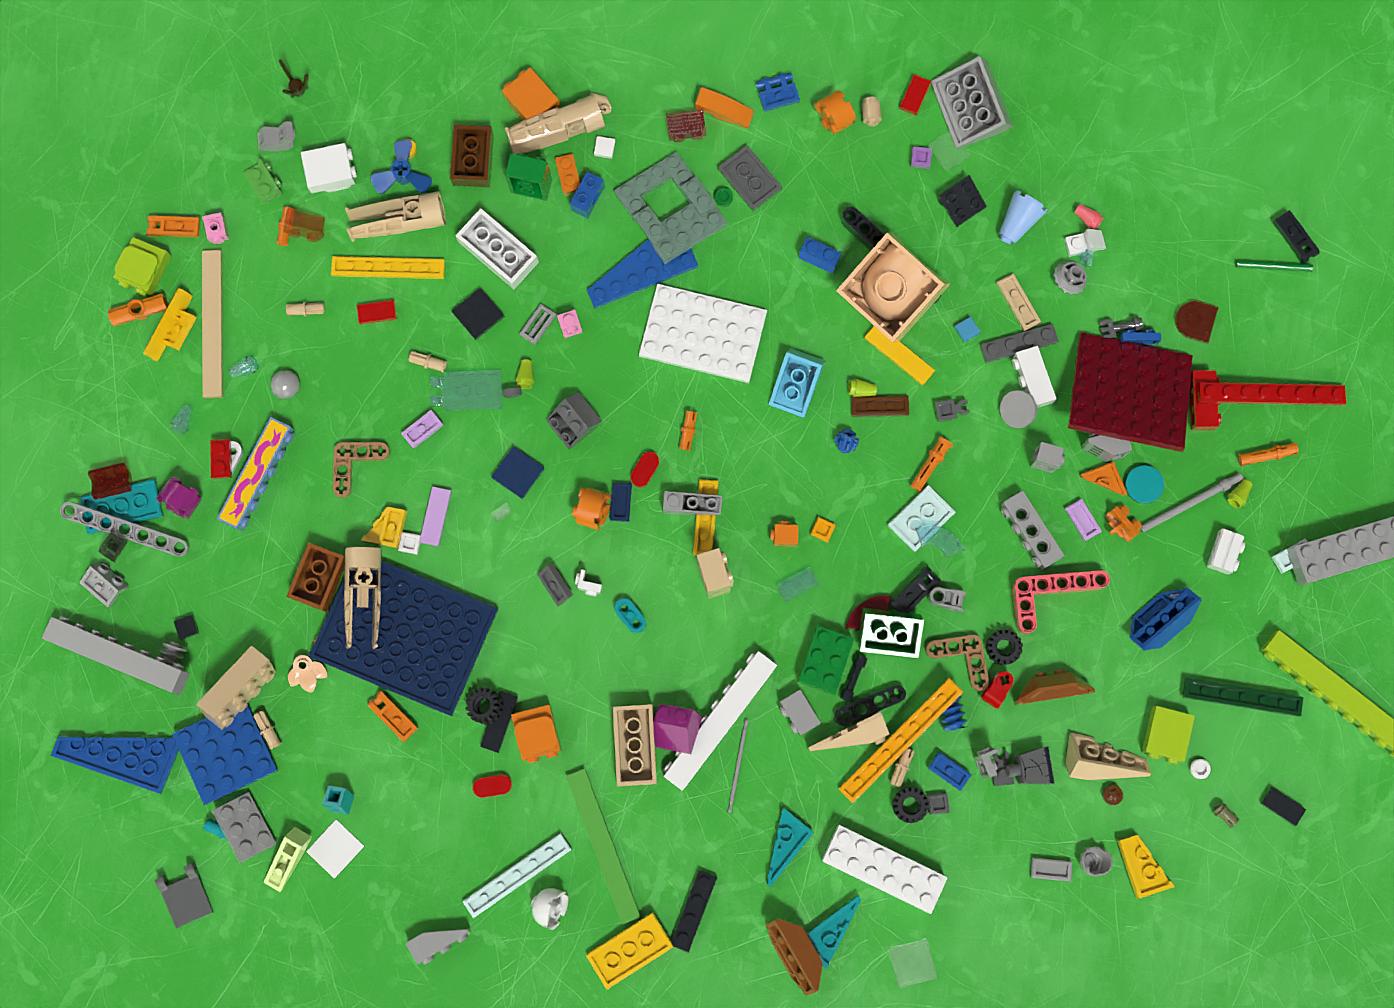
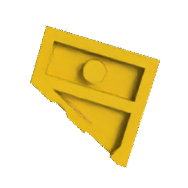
[362,507,407,549]

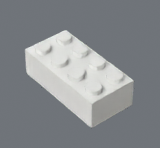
[456,209,539,290]

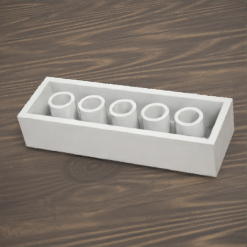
[821,825,948,914]

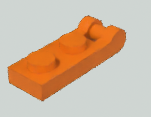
[146,216,200,238]
[367,690,419,742]

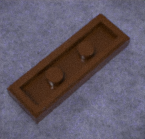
[851,396,909,417]

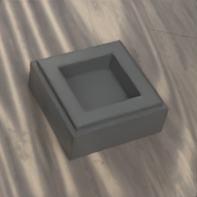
[927,793,950,815]

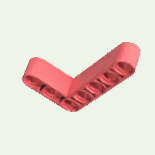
[1012,571,1110,635]

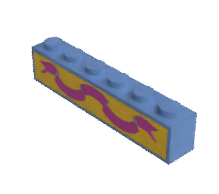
[217,417,295,532]

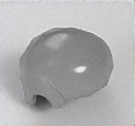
[270,370,300,399]
[1080,846,1113,877]

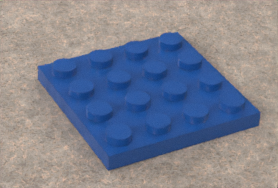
[172,704,278,805]

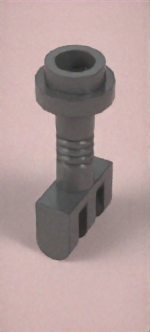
[1099,316,1143,339]

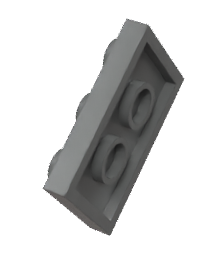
[718,145,782,211]

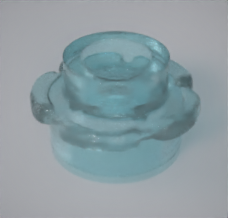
[1081,249,1093,268]

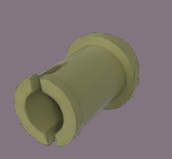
[1213,803,1239,828]

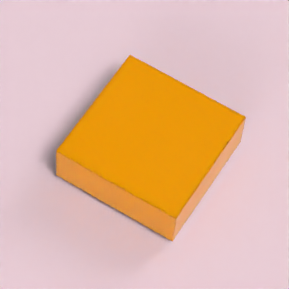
[810,517,836,543]

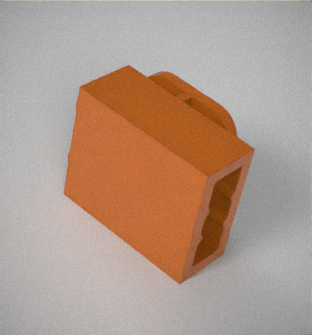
[502,68,560,121]
[511,705,562,763]

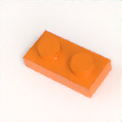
[555,154,580,195]

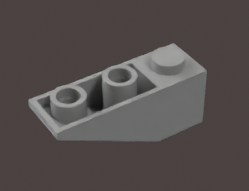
[663,491,722,515]
[406,928,471,965]

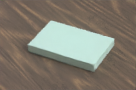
[887,485,956,553]

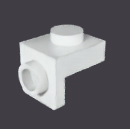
[575,569,603,597]

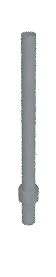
[1140,473,1243,533]

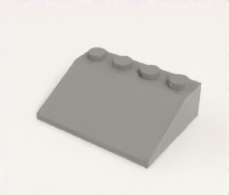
[931,56,1013,149]

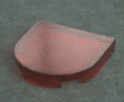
[1175,301,1219,344]

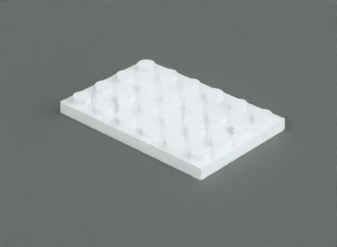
[639,284,767,383]

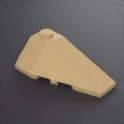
[808,712,889,752]
[1066,733,1151,780]

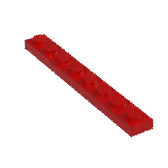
[1197,382,1347,406]

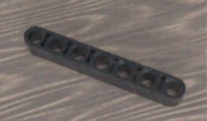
[841,207,942,304]

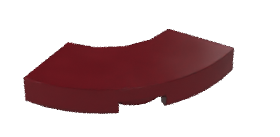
[846,596,891,630]

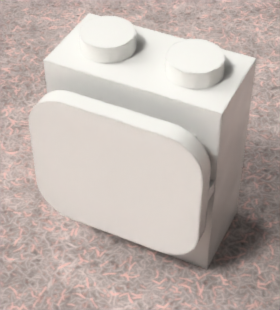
[301,143,357,193]

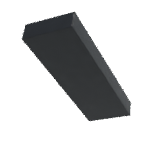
[480,691,518,753]

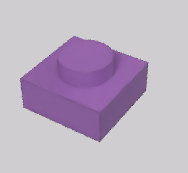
[911,147,932,169]

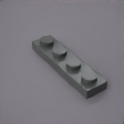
[980,324,1059,364]

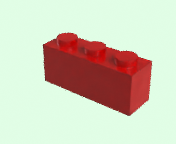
[1189,370,1221,431]

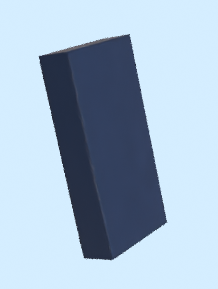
[610,482,632,522]

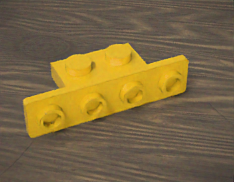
[143,288,197,361]

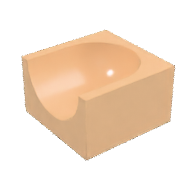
[836,233,950,342]

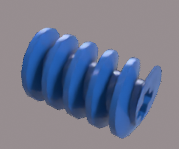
[941,696,967,731]

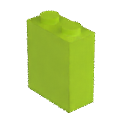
[1142,706,1195,765]

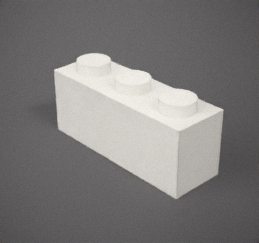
[1012,346,1056,408]

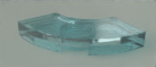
[915,525,965,557]

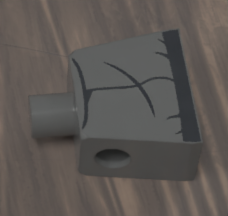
[1005,746,1055,785]

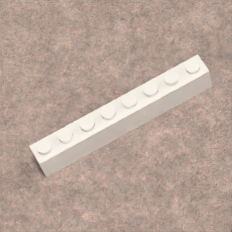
[663,651,777,791]

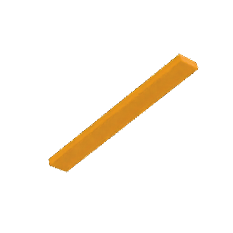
[839,678,963,803]

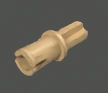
[286,302,325,317]
[409,351,447,373]
[254,711,282,750]
[890,749,915,787]

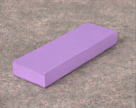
[420,487,452,547]

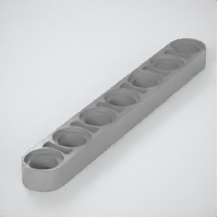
[60,502,190,556]

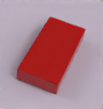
[899,74,931,116]
[357,300,397,325]

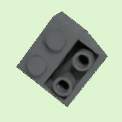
[546,392,602,449]

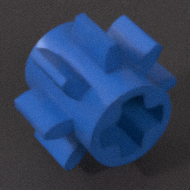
[834,429,859,453]

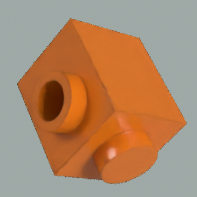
[770,521,798,547]

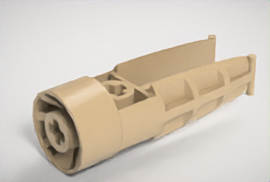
[505,94,605,154]
[345,191,446,242]
[344,547,381,649]

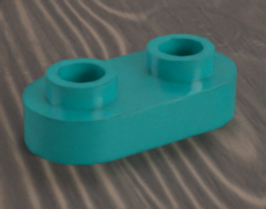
[615,598,646,633]

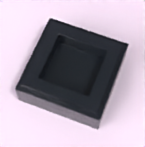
[174,615,199,640]

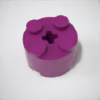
[156,477,202,520]

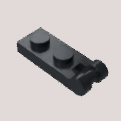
[1273,210,1320,264]
[889,566,941,613]

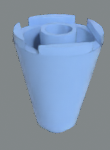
[999,190,1048,245]

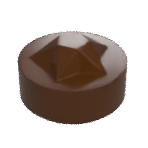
[1102,785,1123,805]

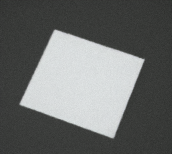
[306,820,364,878]

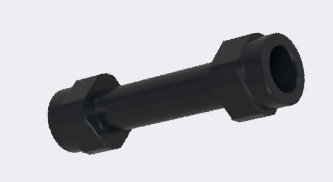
[840,655,868,702]

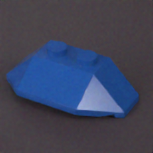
[1129,587,1201,651]

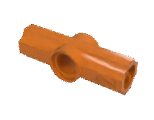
[108,293,168,327]

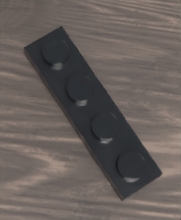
[672,870,717,953]

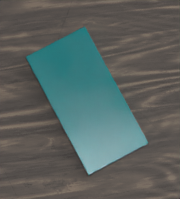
[80,479,164,535]

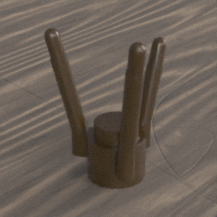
[279,59,308,98]

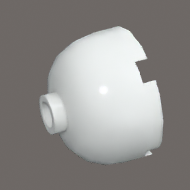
[531,888,568,930]

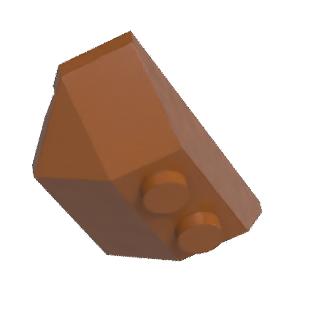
[1014,669,1095,705]
[766,919,823,996]

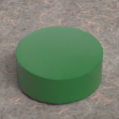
[714,187,733,207]

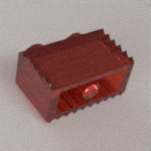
[666,110,706,142]

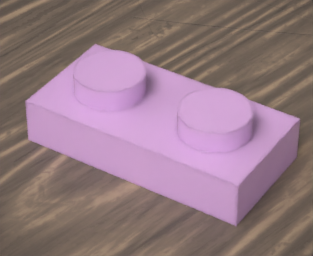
[401,410,444,449]

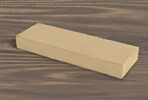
[996,273,1041,332]

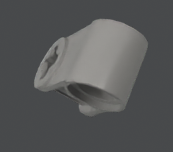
[927,587,966,612]

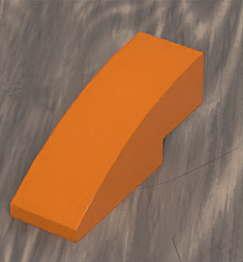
[695,87,754,129]

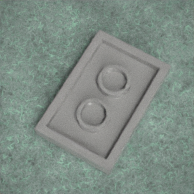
[212,792,276,863]

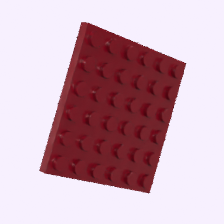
[1068,332,1193,452]

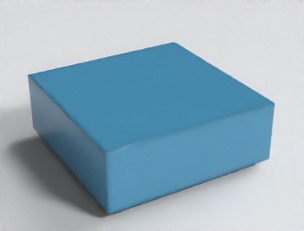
[954,317,981,343]

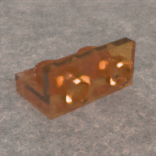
[283,209,325,242]

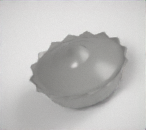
[1054,261,1087,295]

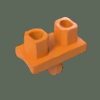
[1105,505,1142,542]

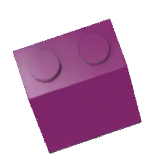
[653,704,702,754]

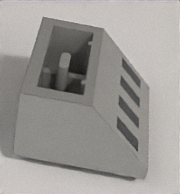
[1081,434,1132,462]

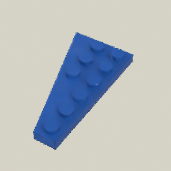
[587,239,699,309]

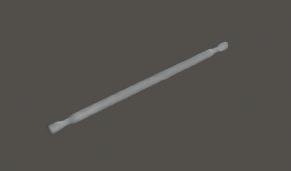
[728,720,748,813]

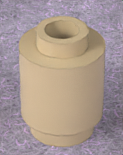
[862,97,882,126]

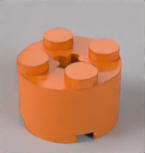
[814,90,856,135]
[572,487,611,531]

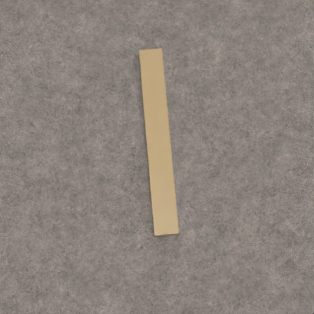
[202,250,223,399]

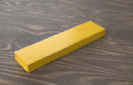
[864,326,935,386]
[693,479,718,556]

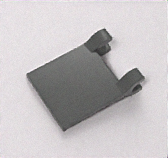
[154,862,213,928]

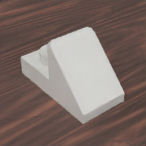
[1064,229,1106,257]

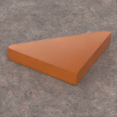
[1080,461,1128,496]

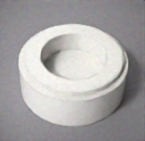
[1189,759,1211,779]

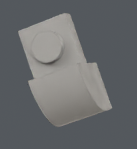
[257,121,295,152]

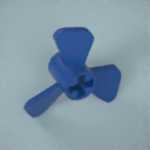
[371,140,432,194]

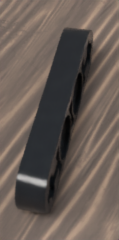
[834,685,906,725]

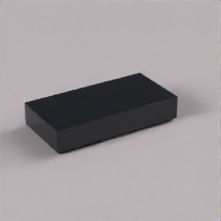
[1261,787,1306,826]

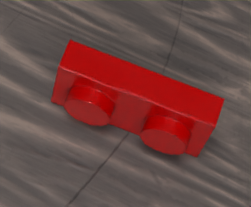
[210,439,232,479]

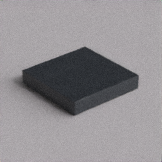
[451,288,505,340]

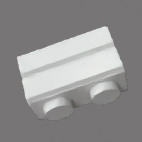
[1207,529,1246,575]

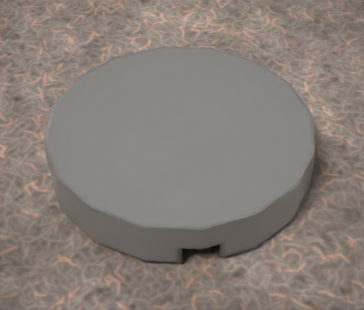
[1000,390,1038,428]

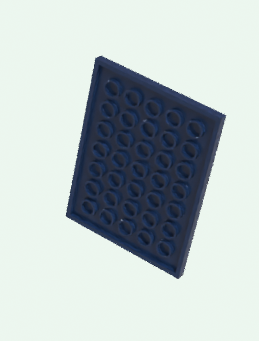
[309,561,499,717]

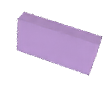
[1064,499,1102,542]

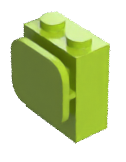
[113,237,172,296]

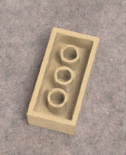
[196,645,276,730]
[613,704,657,787]

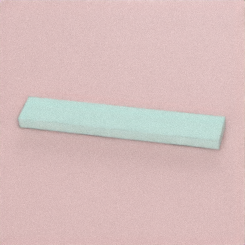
[463,833,572,918]

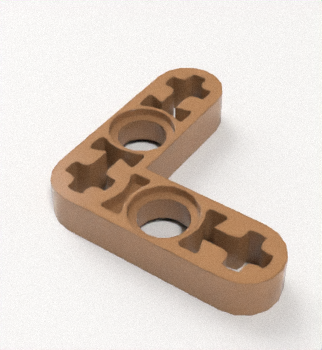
[333,442,391,498]
[925,635,989,691]

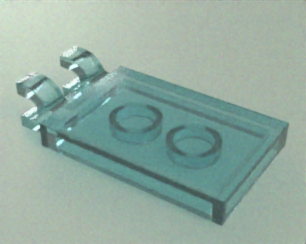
[430,370,502,411]

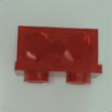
[88,463,132,500]

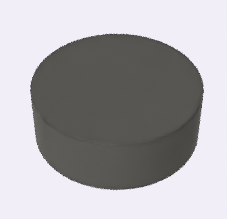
[502,387,522,398]

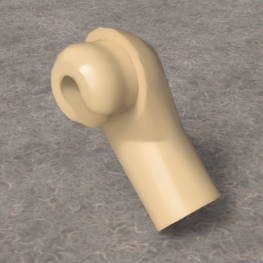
[590,92,612,114]

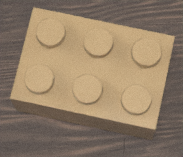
[697,548,733,599]

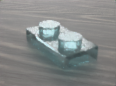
[776,567,819,602]

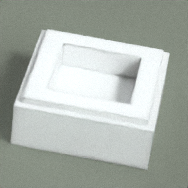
[594,136,616,159]
[398,532,421,555]

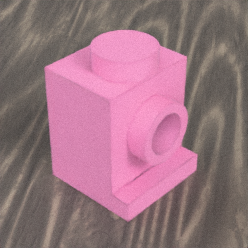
[202,213,229,244]
[557,310,582,338]

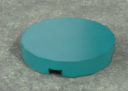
[1124,465,1164,504]

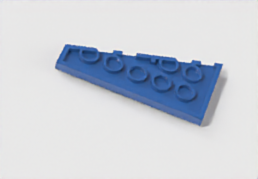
[50,737,179,794]

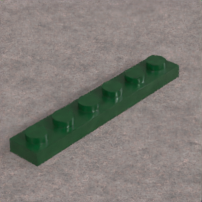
[1183,678,1303,717]

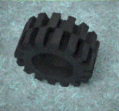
[986,629,1023,665]
[465,687,504,725]
[892,787,929,823]

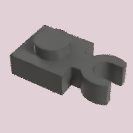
[934,399,970,422]
[993,751,1014,786]

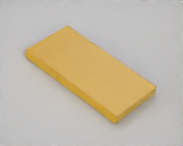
[586,912,674,989]

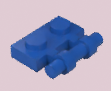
[755,73,800,112]

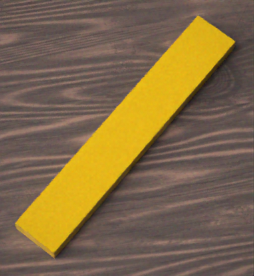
[331,256,445,279]

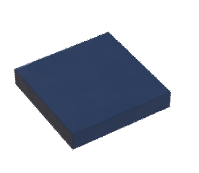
[491,447,545,500]

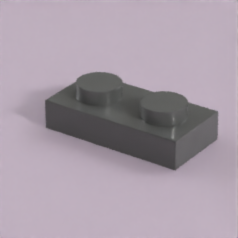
[537,563,573,606]

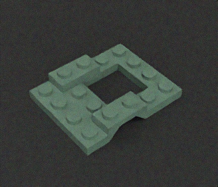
[614,152,728,264]

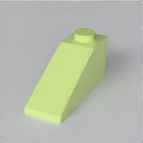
[264,827,311,892]

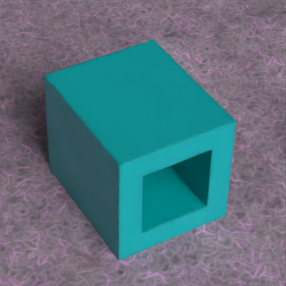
[322,785,354,815]

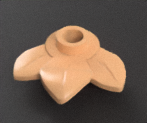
[288,655,327,692]

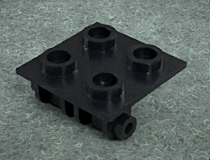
[938,175,987,227]

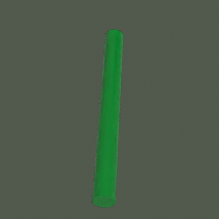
[1236,260,1313,272]

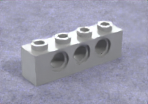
[1001,491,1064,570]

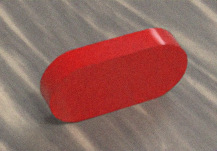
[631,452,660,488]
[473,775,512,798]

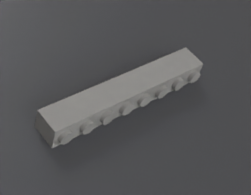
[42,616,190,695]

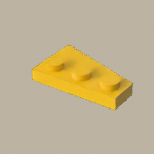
[1117,835,1175,899]

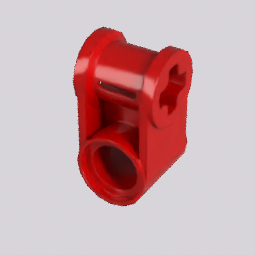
[980,672,1014,709]

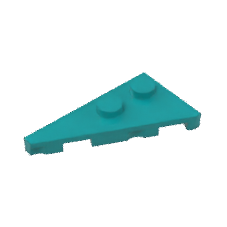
[766,808,814,887]
[807,896,861,969]

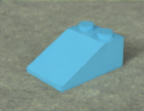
[769,348,826,418]

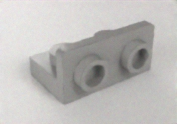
[80,562,129,607]
[973,747,1000,779]

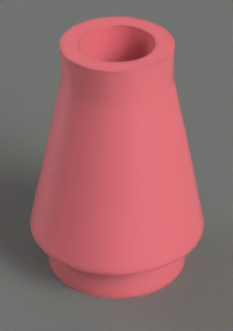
[1074,204,1104,230]

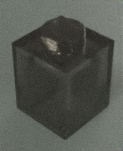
[98,532,128,563]

